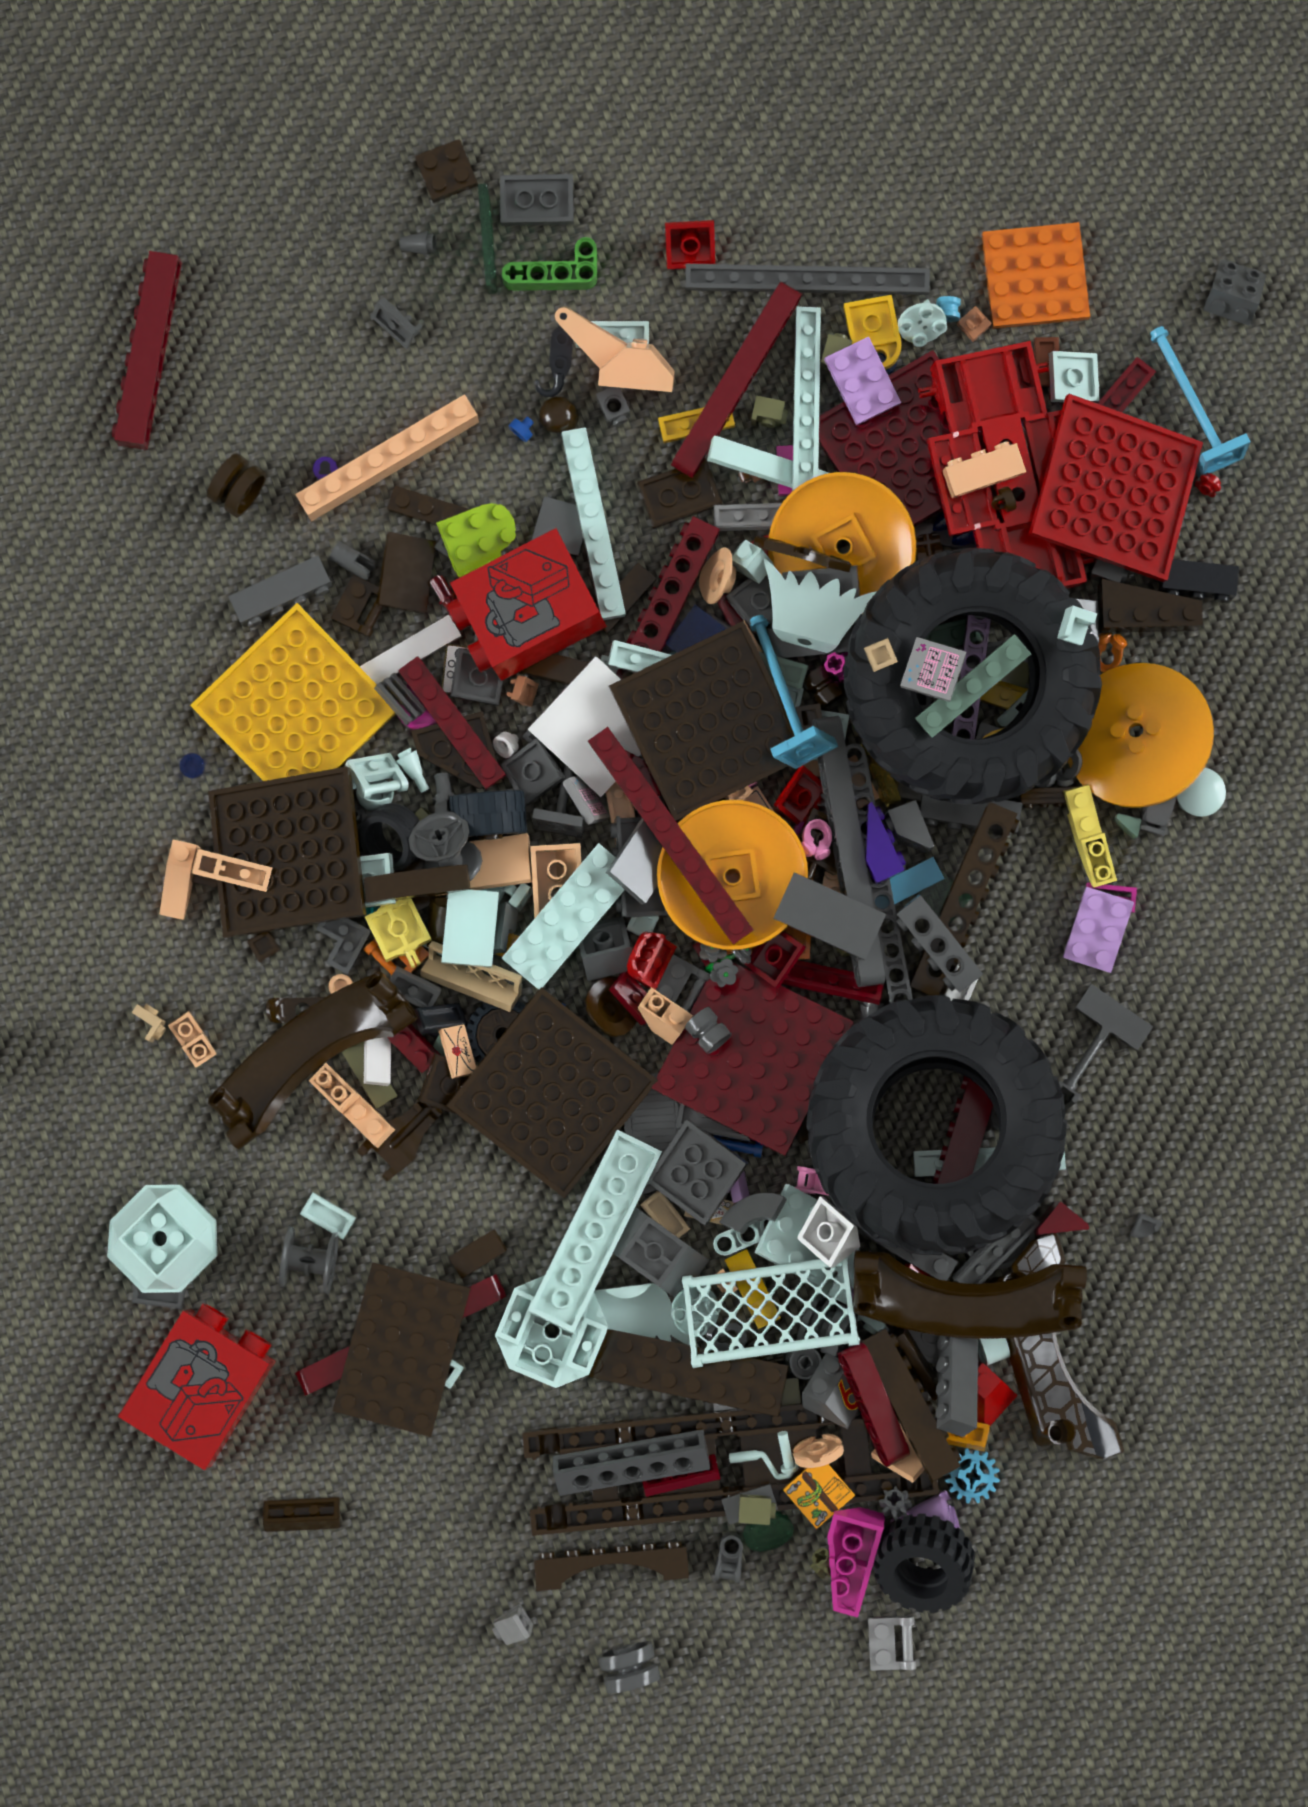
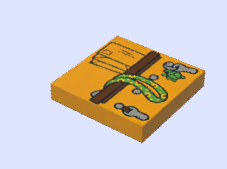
[783,1464,855,1529]

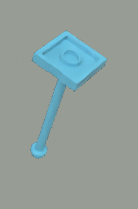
[1150,326,1251,479]
[750,615,838,769]

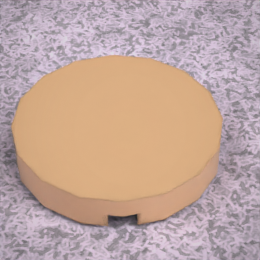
[793,1434,844,1468]

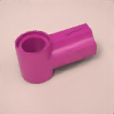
[824,652,848,683]

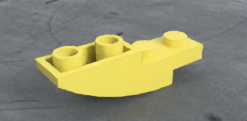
[1063,784,1117,888]

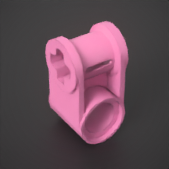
[795,1166,829,1196]

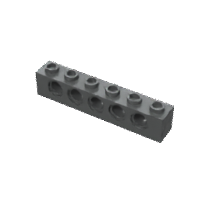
[553,1430,710,1496]

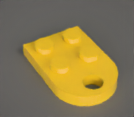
[843,295,901,370]

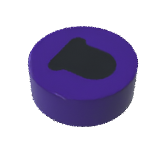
[313,457,338,480]

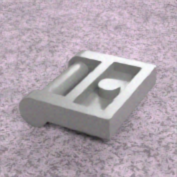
[868,1616,916,1671]

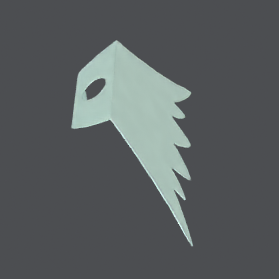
[764,558,877,653]
[594,1283,700,1348]

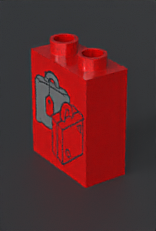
[446,528,607,681]
[118,1303,276,1471]

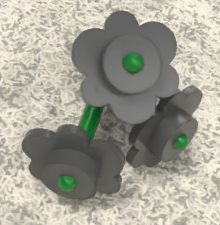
[699,944,751,987]

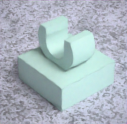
[503,883,533,911]

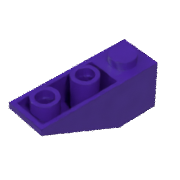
[865,802,906,885]

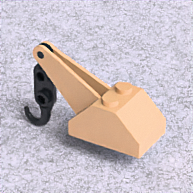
[534,306,675,397]

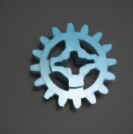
[944,1448,1000,1503]

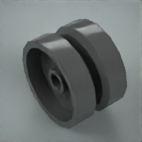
[598,1641,661,1693]

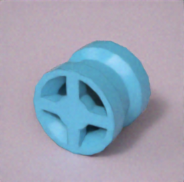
[936,296,961,322]

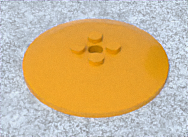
[768,472,917,614]
[1068,663,1214,808]
[657,800,808,950]

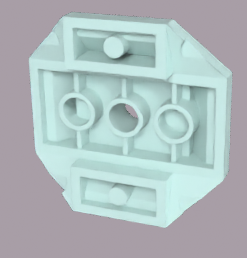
[107,1185,218,1293]
[495,1275,609,1388]

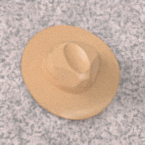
[699,547,736,604]

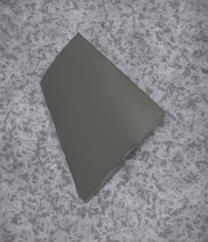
[493,902,519,954]

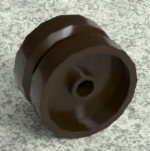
[207,453,267,518]

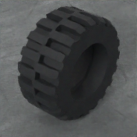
[873,1513,975,1613]

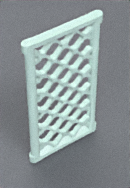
[682,1256,860,1368]

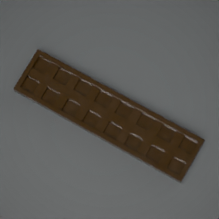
[585,1329,789,1417]

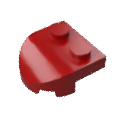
[627,931,677,990]

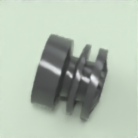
[797,1294,858,1358]

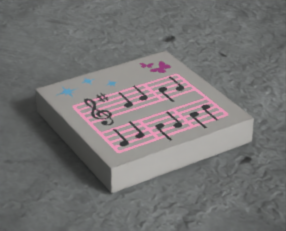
[900,637,966,702]
[562,776,610,825]

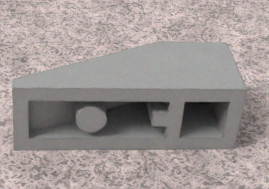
[492,1603,533,1645]

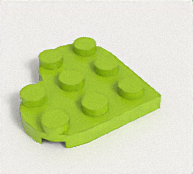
[436,503,516,578]

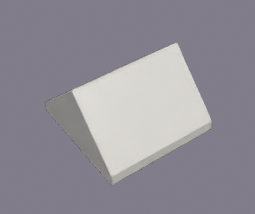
[797,1196,860,1268]

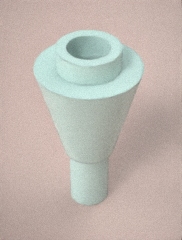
[395,748,430,793]

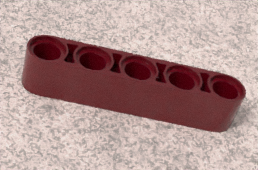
[838,1342,910,1467]

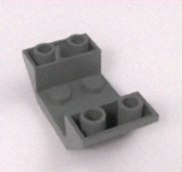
[613,1206,709,1298]

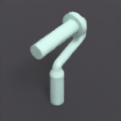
[729,1431,799,1480]

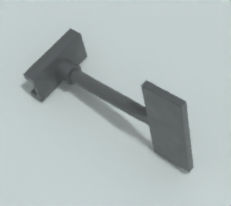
[1059,984,1153,1111]

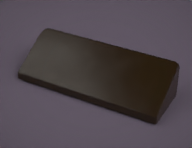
[263,1497,341,1532]

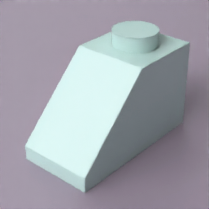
[732,540,774,584]

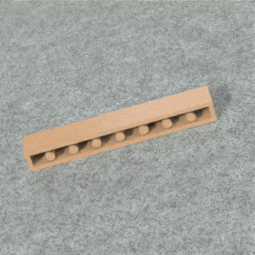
[295,394,479,522]

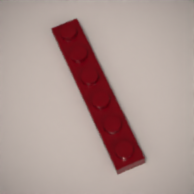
[398,656,506,790]

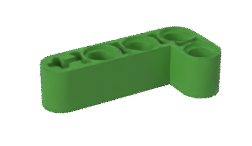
[502,237,598,291]

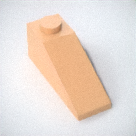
[159,839,202,920]
[191,848,272,892]

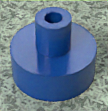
[508,416,534,442]

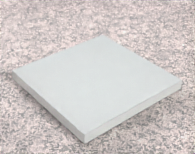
[528,656,641,797]

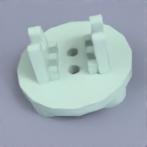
[898,299,947,347]

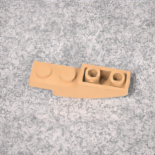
[309,1063,395,1148]

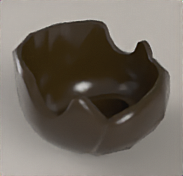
[539,396,579,434]

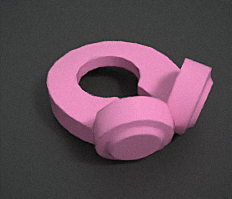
[801,819,832,860]

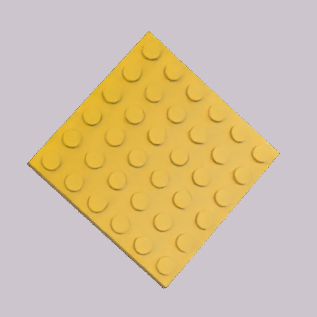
[190,603,396,781]

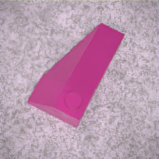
[827,1507,885,1618]

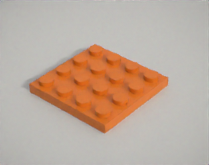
[982,222,1090,329]

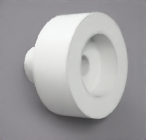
[493,732,519,758]

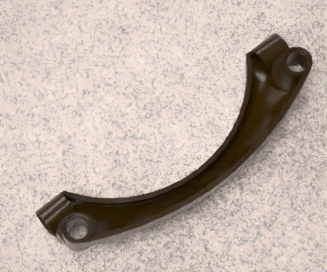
[208,971,418,1150]
[853,1250,1087,1339]

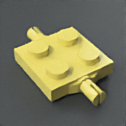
[365,898,432,968]

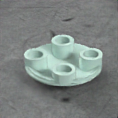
[1177,768,1226,817]
[671,1286,721,1336]

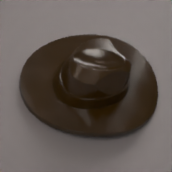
[585,977,637,1037]

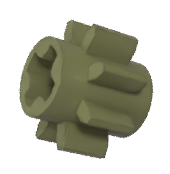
[810,1547,831,1579]

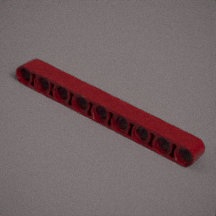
[671,282,802,478]
[294,1274,507,1396]

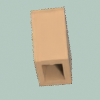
[638,987,693,1045]

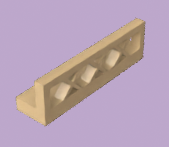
[421,941,522,1012]

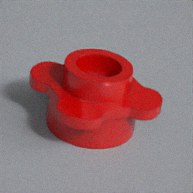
[1195,473,1221,497]

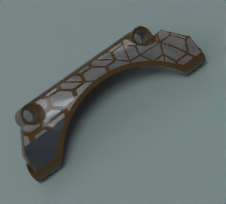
[989,1233,1124,1459]

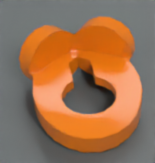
[1098,632,1127,672]

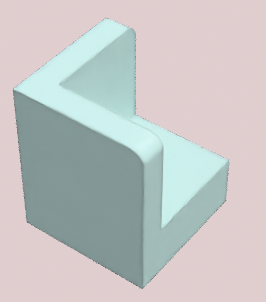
[1057,606,1097,645]

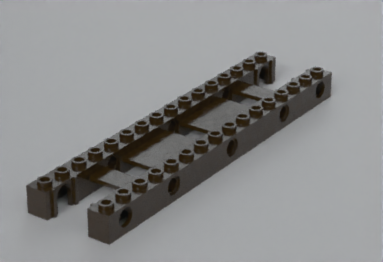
[522,1389,939,1536]

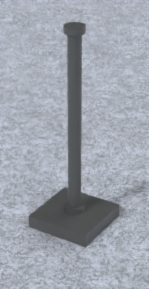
[532,764,584,838]

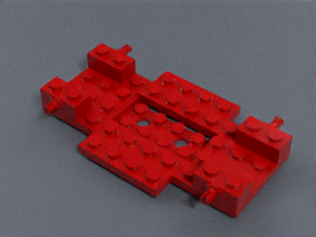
[918,341,1094,589]

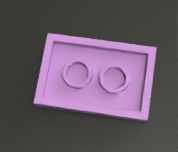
[824,337,901,426]
[1063,887,1134,973]

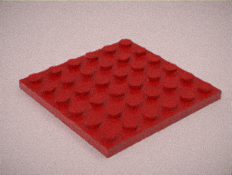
[1029,393,1203,582]

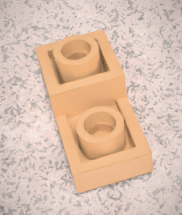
[168,1011,217,1068]

